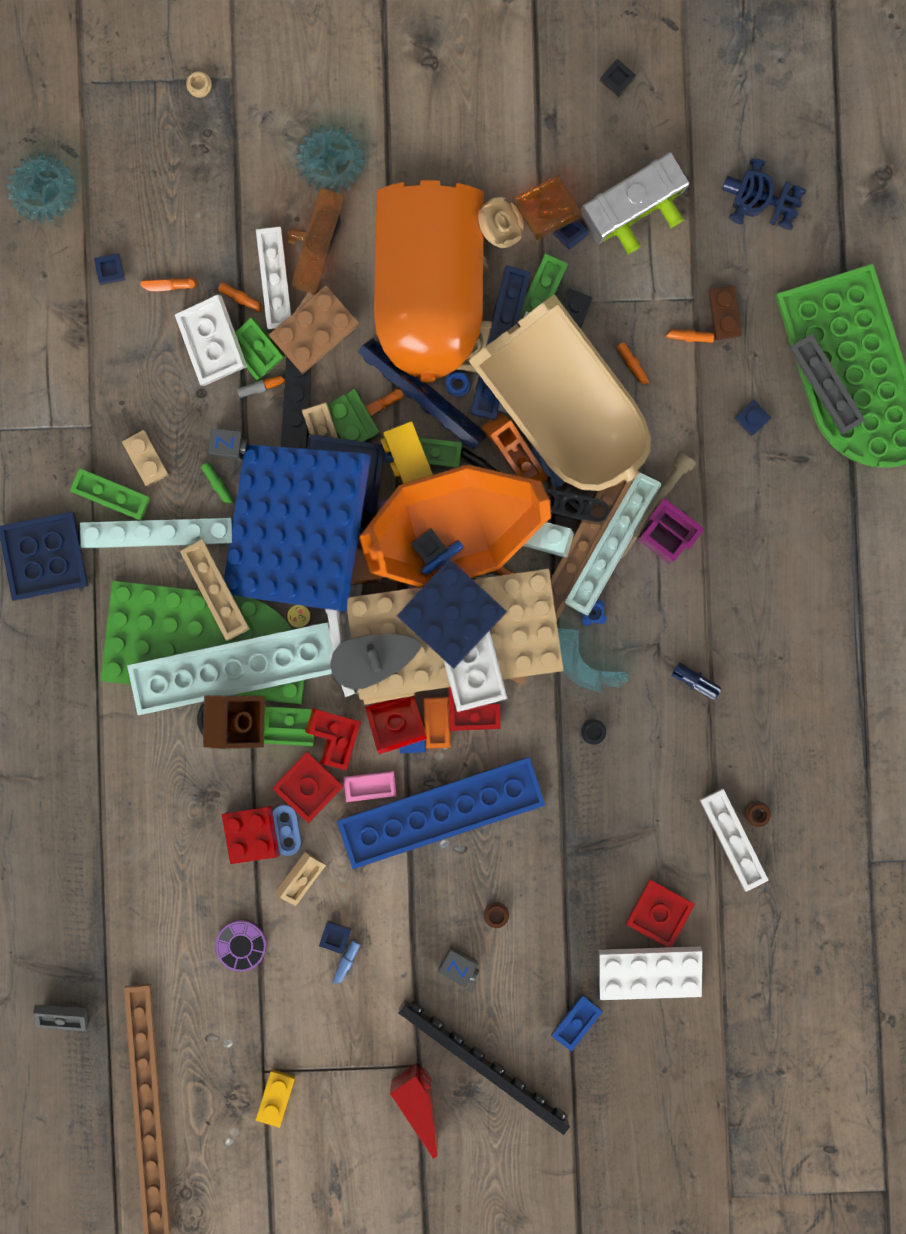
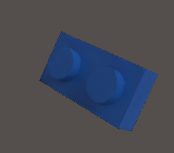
[551,994,603,1052]

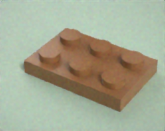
[269,286,360,375]

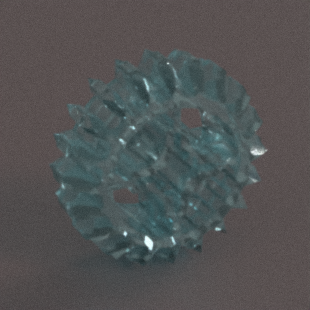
[296,124,364,195]
[6,153,76,223]

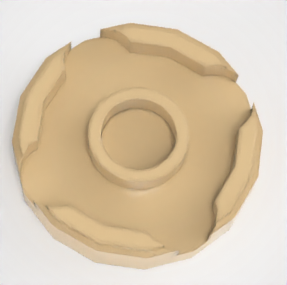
[478,197,524,248]

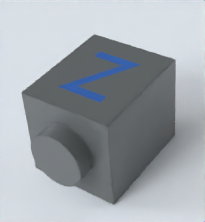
[208,428,248,460]
[438,946,479,987]

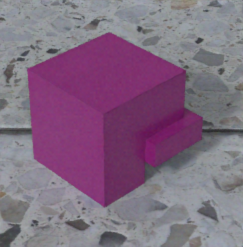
[637,498,705,564]

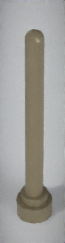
[621,452,697,558]

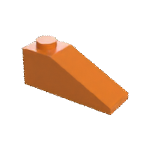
[481,412,549,483]

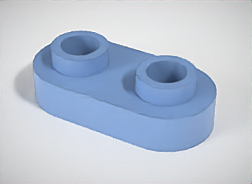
[272,804,302,856]

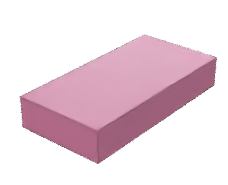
[343,771,397,802]

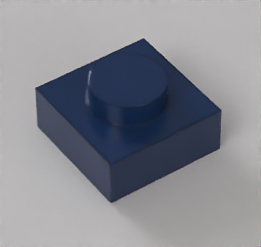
[552,214,588,250]
[94,253,126,285]
[734,400,771,437]
[319,921,352,954]

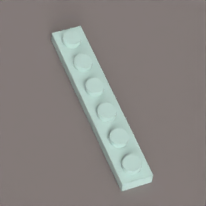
[565,472,661,616]
[80,518,233,548]

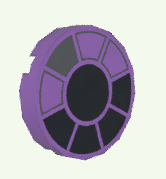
[215,920,267,972]

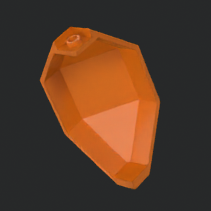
[360,465,551,588]

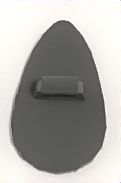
[330,634,421,690]

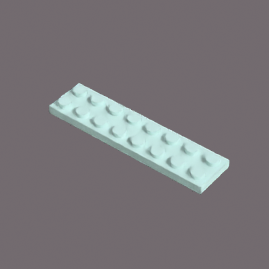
[127,622,333,715]

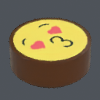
[286,604,312,629]

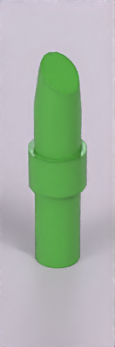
[201,462,234,504]

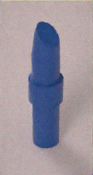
[421,540,464,574]

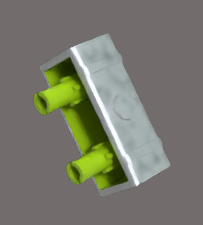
[578,152,689,255]

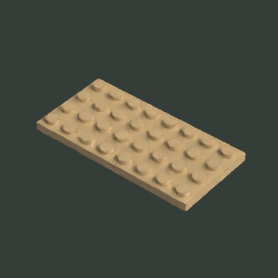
[347,569,564,700]

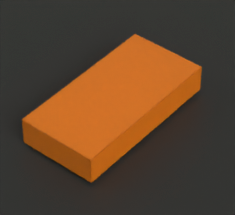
[423,697,451,749]

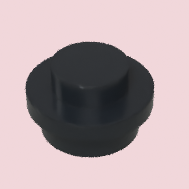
[581,719,606,745]

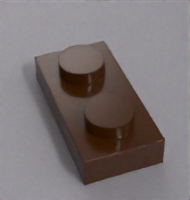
[708,286,742,341]

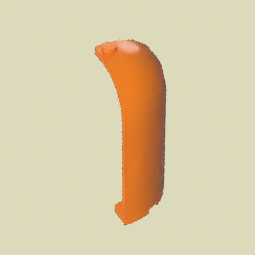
[374,180,484,383]

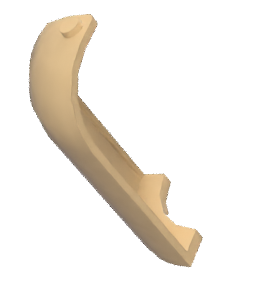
[468,294,650,491]

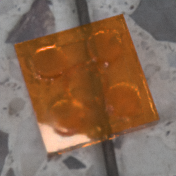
[513,175,582,240]

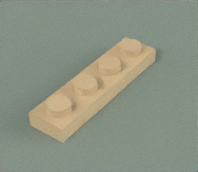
[180,539,250,641]

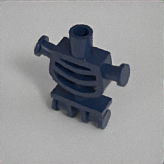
[722,159,806,230]

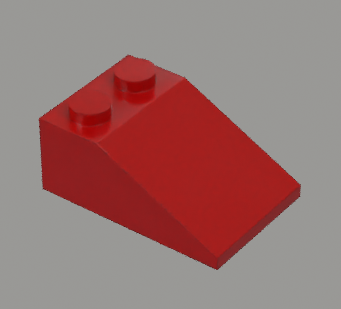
[390,1063,438,1159]

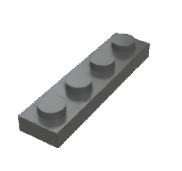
[789,334,866,435]

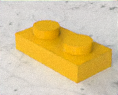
[256,1069,296,1128]

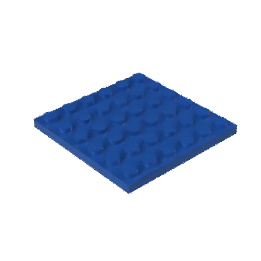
[224,445,371,612]

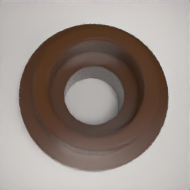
[745,801,771,827]

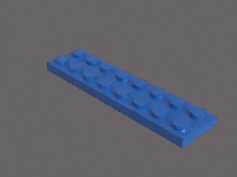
[337,757,546,869]

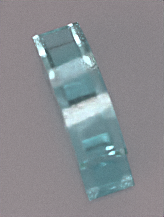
[558,629,629,692]

